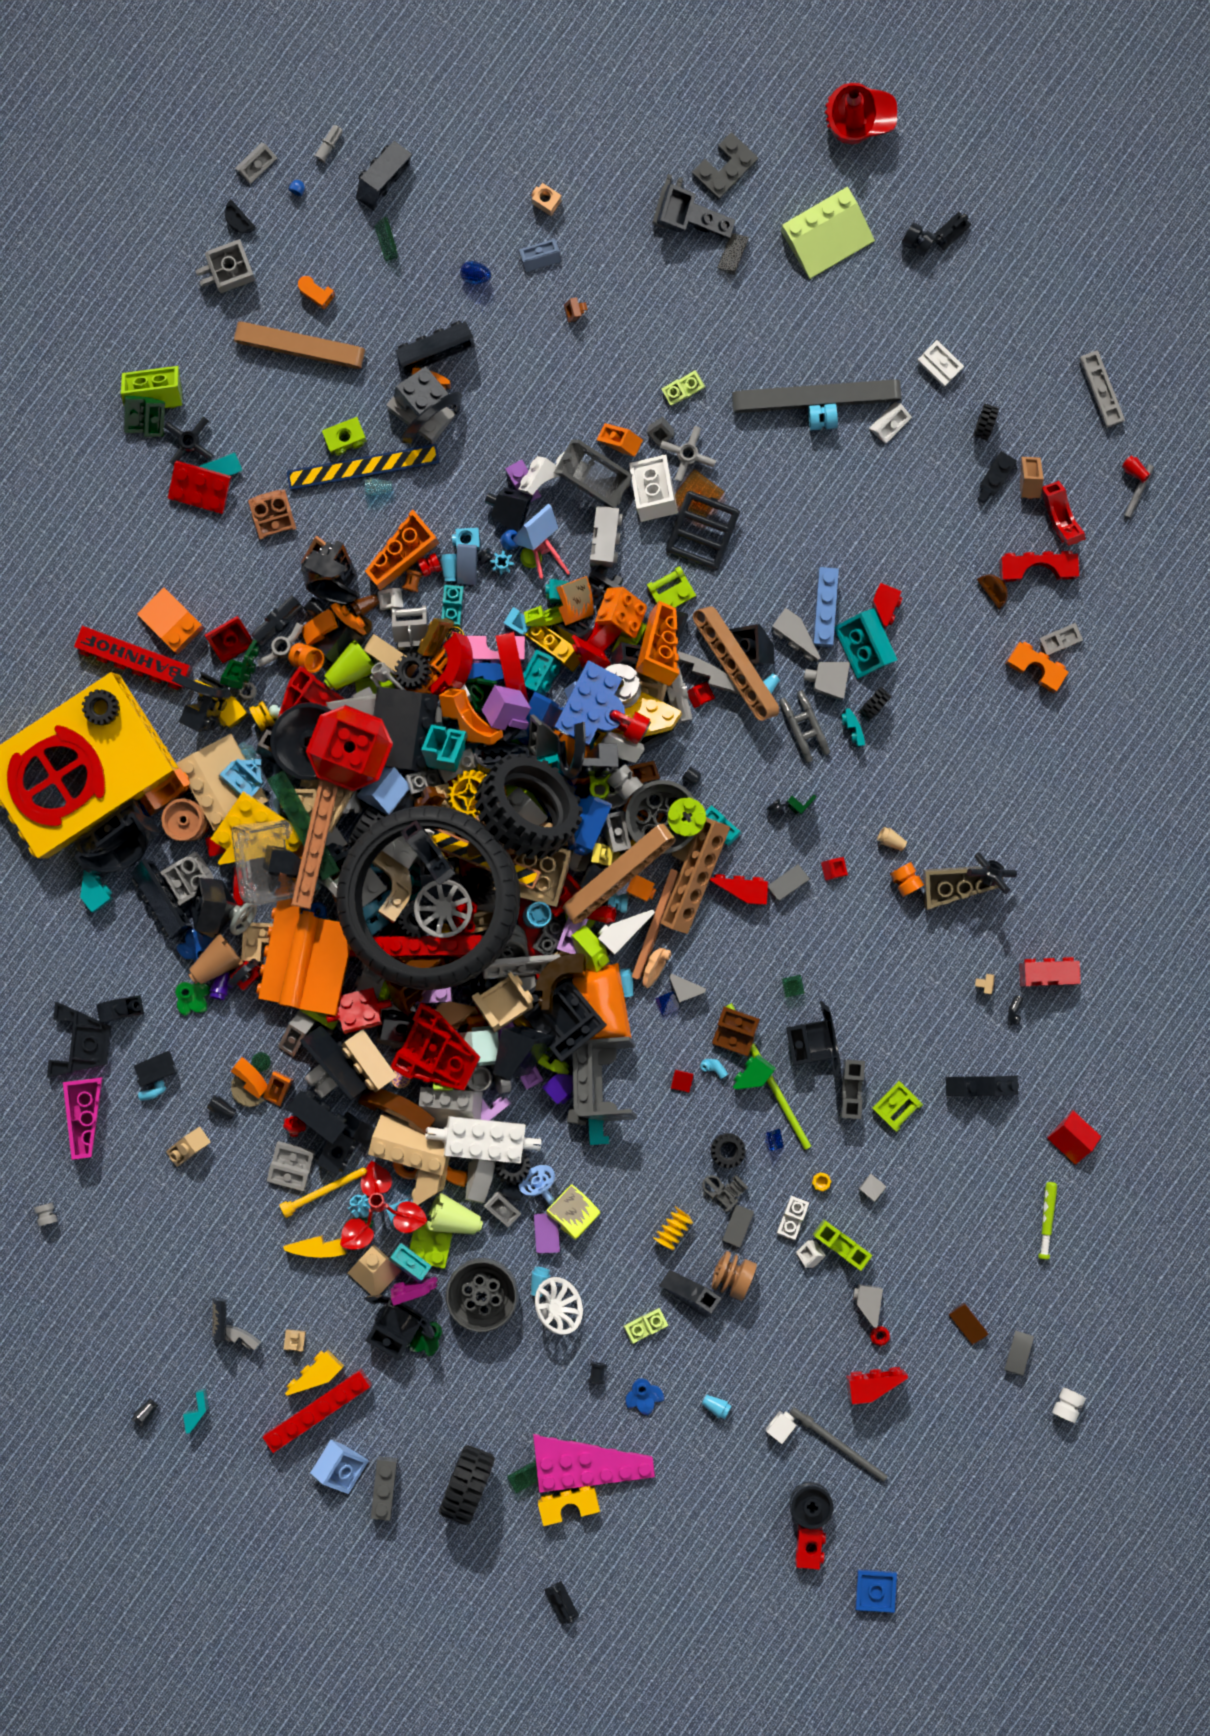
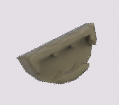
[231,1075,265,1107]

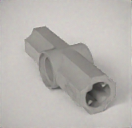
[666,664,692,723]

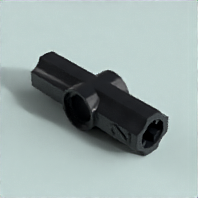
[251,595,304,647]

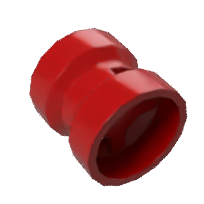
[418,553,442,577]

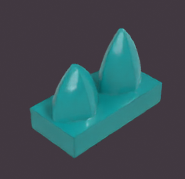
[388,1243,431,1283]

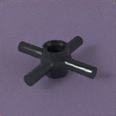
[164,416,214,466]
[967,852,1017,894]

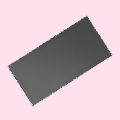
[722,1204,754,1247]

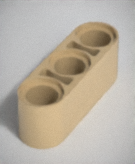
[363,634,418,678]

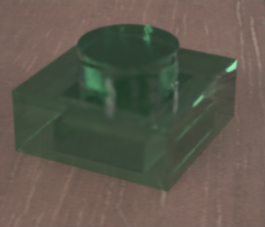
[782,975,805,997]

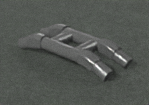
[779,690,830,763]

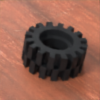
[973,403,999,441]
[394,653,432,690]
[858,687,892,722]
[82,689,120,725]
[461,868,495,904]
[399,900,437,938]
[711,1133,746,1168]
[495,1153,530,1186]

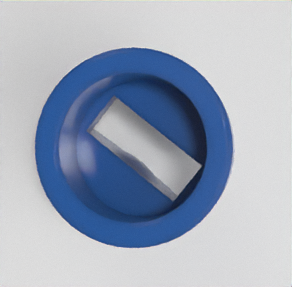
[288,180,305,196]

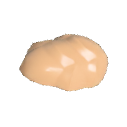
[643,948,671,988]

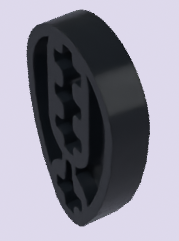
[473,740,529,774]

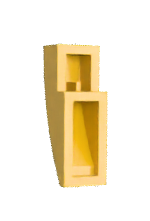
[283,1235,347,1258]

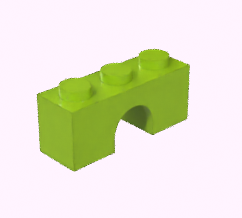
[812,1219,873,1271]

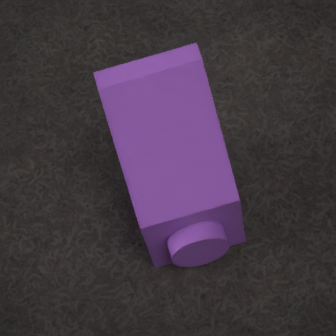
[505,460,541,502]

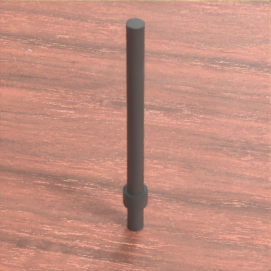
[790,1407,887,1482]

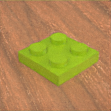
[410,1224,453,1269]

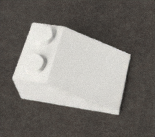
[629,455,678,522]
[598,910,655,955]

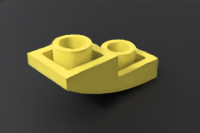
[591,843,620,866]

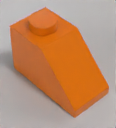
[596,423,643,457]
[626,875,656,902]

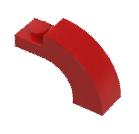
[429,632,473,695]

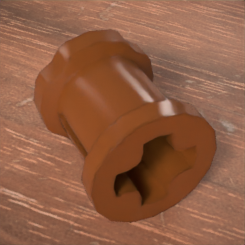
[402,569,423,593]

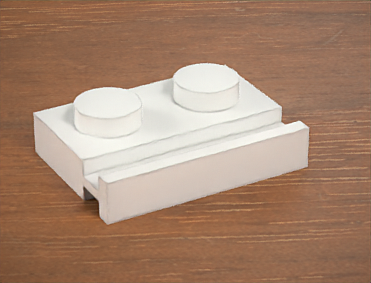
[917,340,964,387]

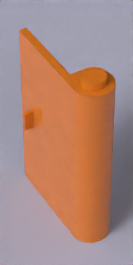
[279,911,351,1016]

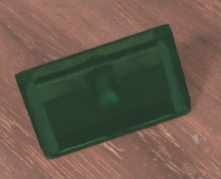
[375,217,399,261]

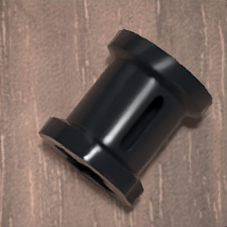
[587,1362,607,1384]

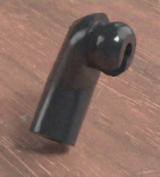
[1007,995,1023,1025]

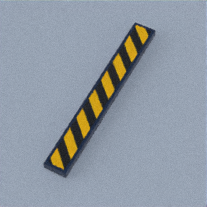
[287,444,440,491]

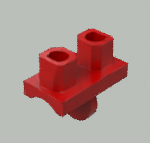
[452,900,477,936]

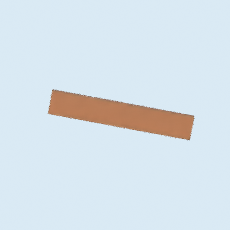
[632,869,680,980]

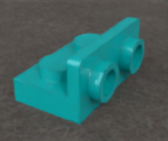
[523,649,561,696]

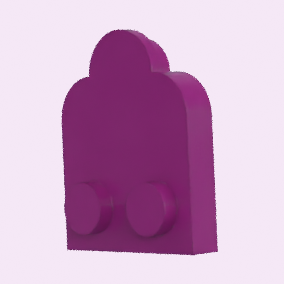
[391,1277,438,1306]

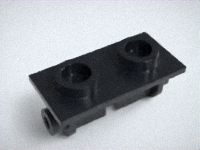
[934,212,972,250]
[544,1581,579,1625]

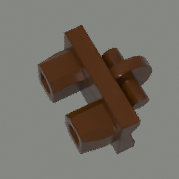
[414,786,446,807]

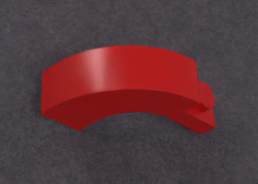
[1042,481,1086,546]

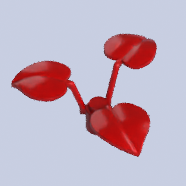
[340,1161,427,1250]

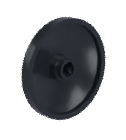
[270,702,348,780]

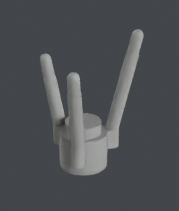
[370,662,405,690]

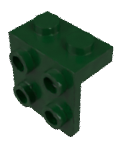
[220,640,259,690]

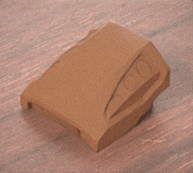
[248,489,297,539]

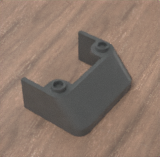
[573,1037,637,1121]

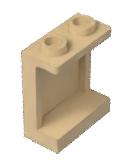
[472,972,534,1033]

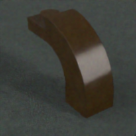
[535,954,587,1014]

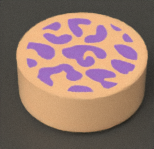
[392,1071,411,1088]

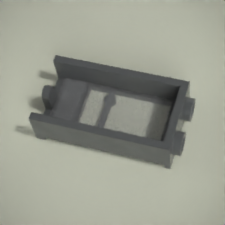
[554,439,633,508]

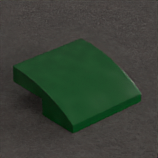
[123,396,165,437]

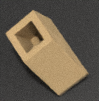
[166,1127,211,1167]
[412,1169,447,1205]

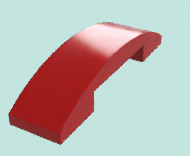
[495,632,529,704]

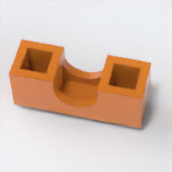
[1005,642,1068,693]

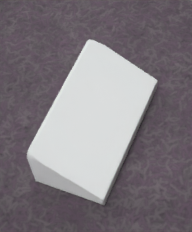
[869,402,912,444]

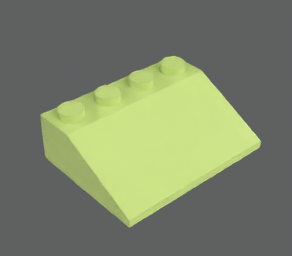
[781,187,875,279]

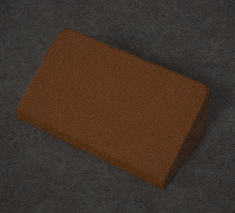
[949,1302,989,1345]

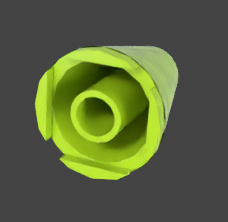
[324,640,375,690]

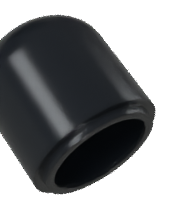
[682,767,701,786]

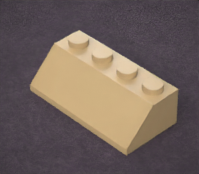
[368,1113,450,1176]

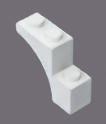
[519,452,588,495]

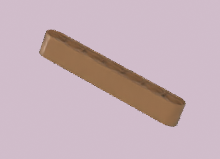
[233,322,365,369]
[693,606,779,721]
[562,824,676,924]

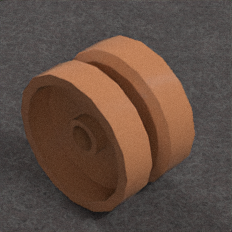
[161,798,210,842]

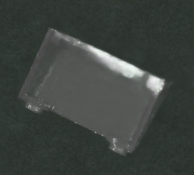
[231,820,297,906]

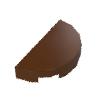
[977,574,1008,609]

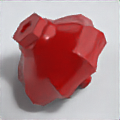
[283,1116,306,1137]

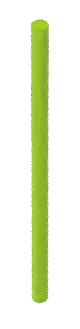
[725,1003,811,1150]

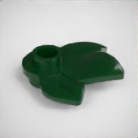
[409,1322,442,1357]

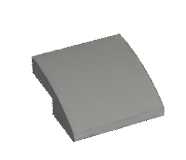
[267,1141,315,1191]

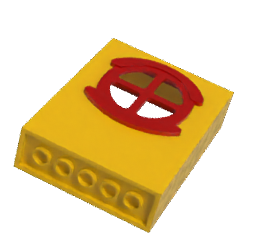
[0,672,179,859]

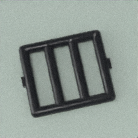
[666,491,740,570]

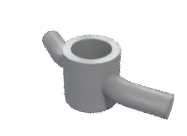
[257,623,303,667]

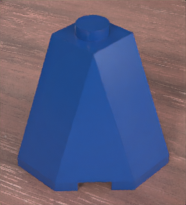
[518,692,564,746]
[568,795,612,856]

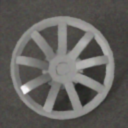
[414,880,472,938]

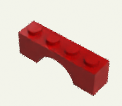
[999,551,1079,582]

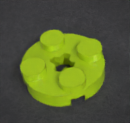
[668,798,706,836]

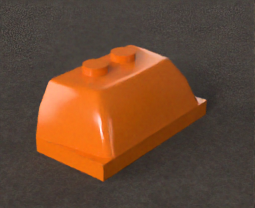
[572,963,632,1039]

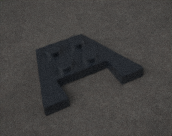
[47,1002,112,1077]

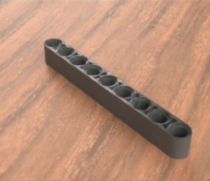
[732,379,902,413]

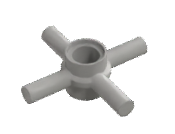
[660,426,716,482]

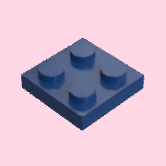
[855,1569,897,1613]

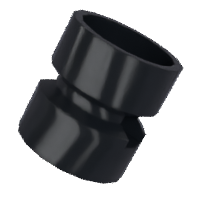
[901,222,936,257]

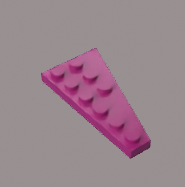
[533,1434,655,1493]

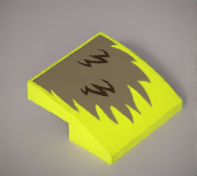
[546,1184,601,1240]

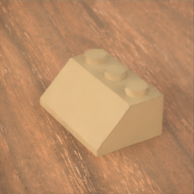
[341,1030,397,1092]

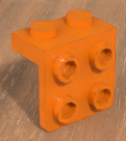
[595,587,647,638]

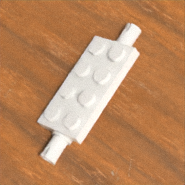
[425,1116,541,1163]

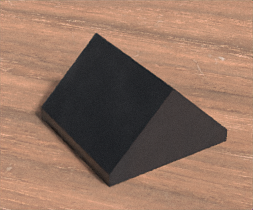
[312,617,365,664]

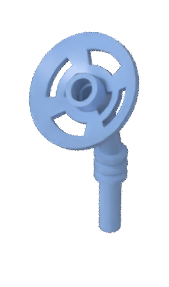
[519,1165,556,1206]

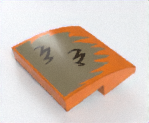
[556,576,594,626]

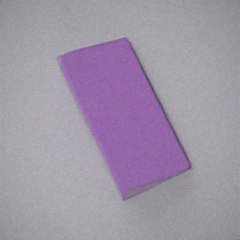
[534,1213,560,1253]

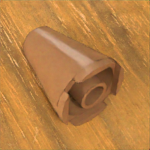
[189,933,243,984]

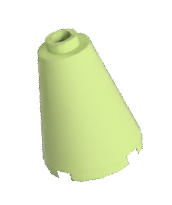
[427,1193,483,1235]

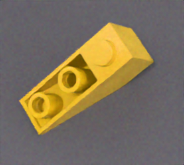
[525,626,580,672]
[195,680,249,729]
[285,1350,344,1395]

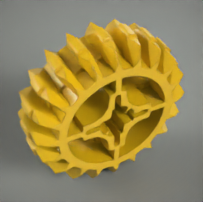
[446,770,486,819]

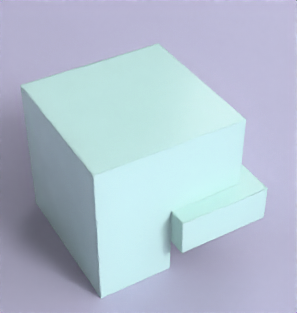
[459,1026,499,1066]

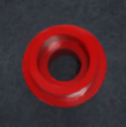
[870,1326,890,1346]

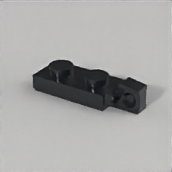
[978,451,1017,503]

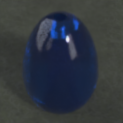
[460,261,491,284]

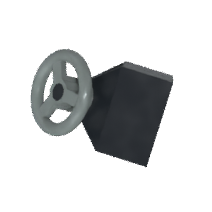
[191,877,257,935]

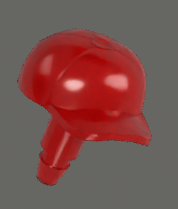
[824,83,897,145]

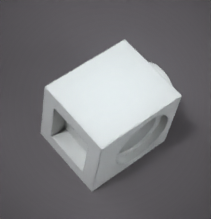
[766,1411,796,1444]

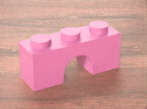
[467,636,525,664]

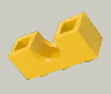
[538,1486,600,1526]

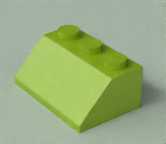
[121,366,182,408]

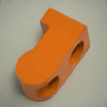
[298,276,335,310]

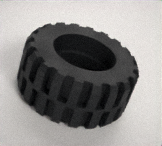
[438,1445,495,1525]

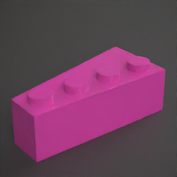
[63,1077,103,1160]

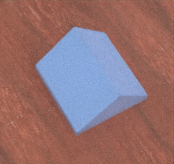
[512,504,558,550]
[357,767,409,815]

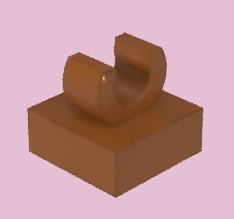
[564,297,588,323]

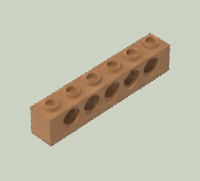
[660,817,730,934]

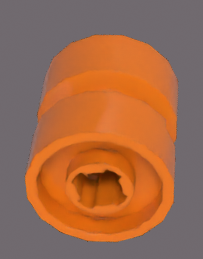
[288,643,324,673]
[890,862,924,897]

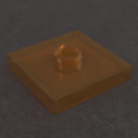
[675,469,725,517]

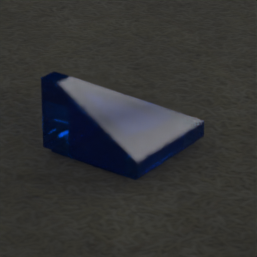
[655,991,680,1016]

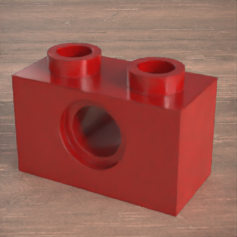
[795,1525,826,1570]

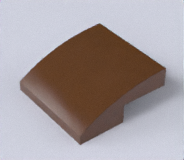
[712,1007,760,1057]

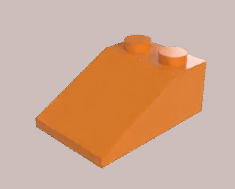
[137,588,205,654]

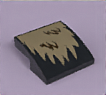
[212,1297,227,1341]

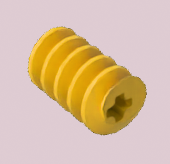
[653,1206,693,1250]

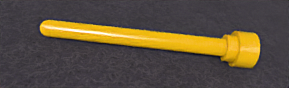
[279,1168,367,1218]

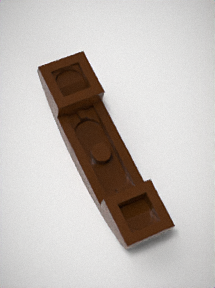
[358,1088,435,1135]

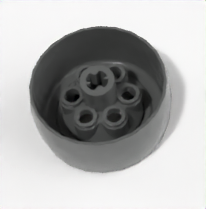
[445,1258,519,1332]

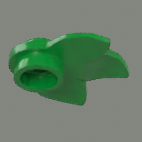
[175,982,210,1016]

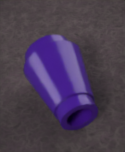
[209,973,229,1001]

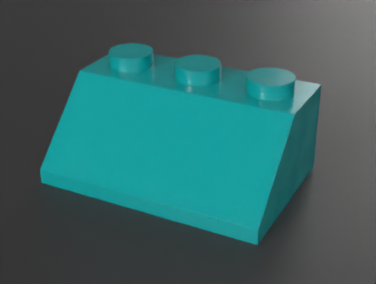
[834,608,898,679]

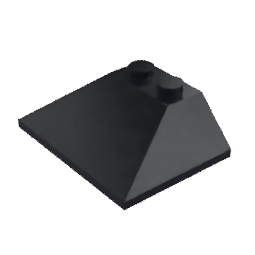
[523,978,607,1062]

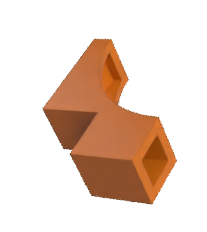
[439,688,503,745]

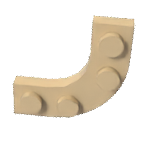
[372,851,412,923]

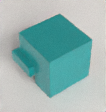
[421,725,468,772]

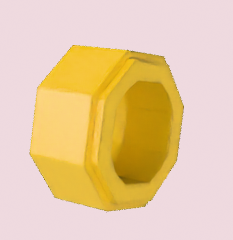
[812,1172,831,1191]

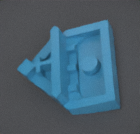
[219,759,262,796]

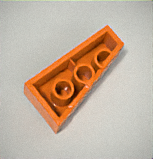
[365,509,439,591]
[635,601,679,686]

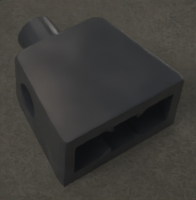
[485,488,533,533]

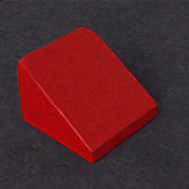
[687,681,715,708]
[821,857,848,880]
[671,1069,694,1092]

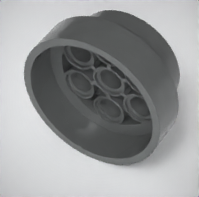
[625,780,695,854]

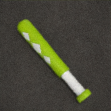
[1038,1182,1057,1260]

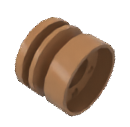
[711,1251,757,1301]

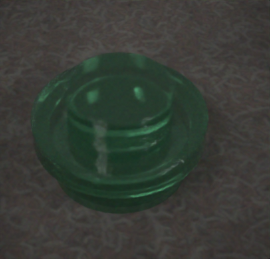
[251,1052,271,1071]

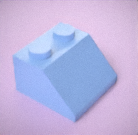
[310,1440,369,1494]

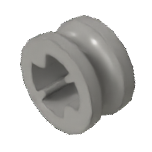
[239,682,257,700]

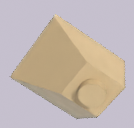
[348,1244,402,1295]

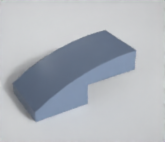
[457,544,478,585]

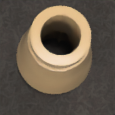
[877,827,907,851]

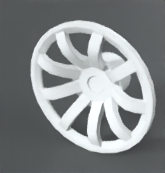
[535,1277,583,1335]

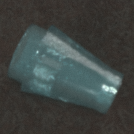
[364,477,392,496]

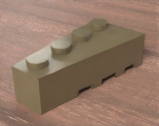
[923,866,1003,910]

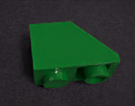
[733,1054,777,1089]

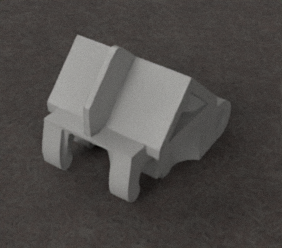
[392,605,428,650]

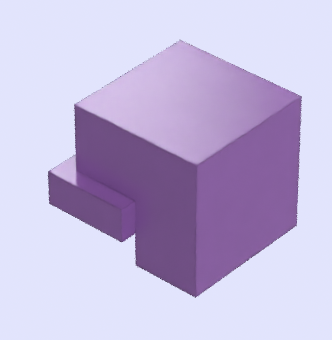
[482,685,531,730]

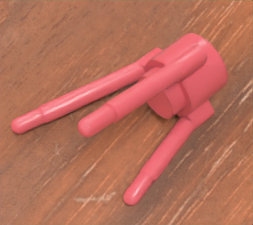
[532,538,570,579]

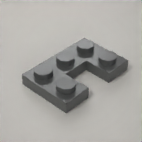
[692,132,758,200]

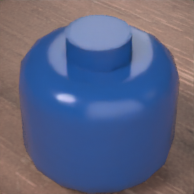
[500,530,519,550]

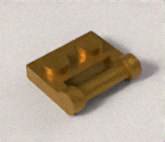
[417,618,454,657]

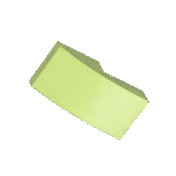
[662,370,706,406]
[623,1308,668,1344]

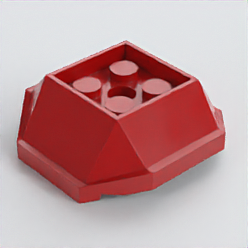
[306,705,393,792]

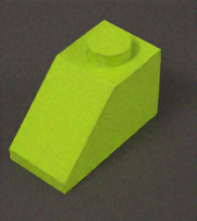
[571,925,610,972]

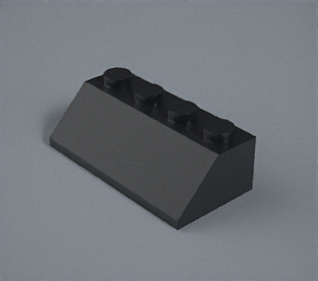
[395,321,475,375]

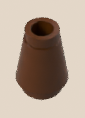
[350,594,380,617]

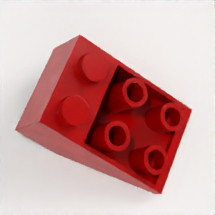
[846,1367,908,1404]

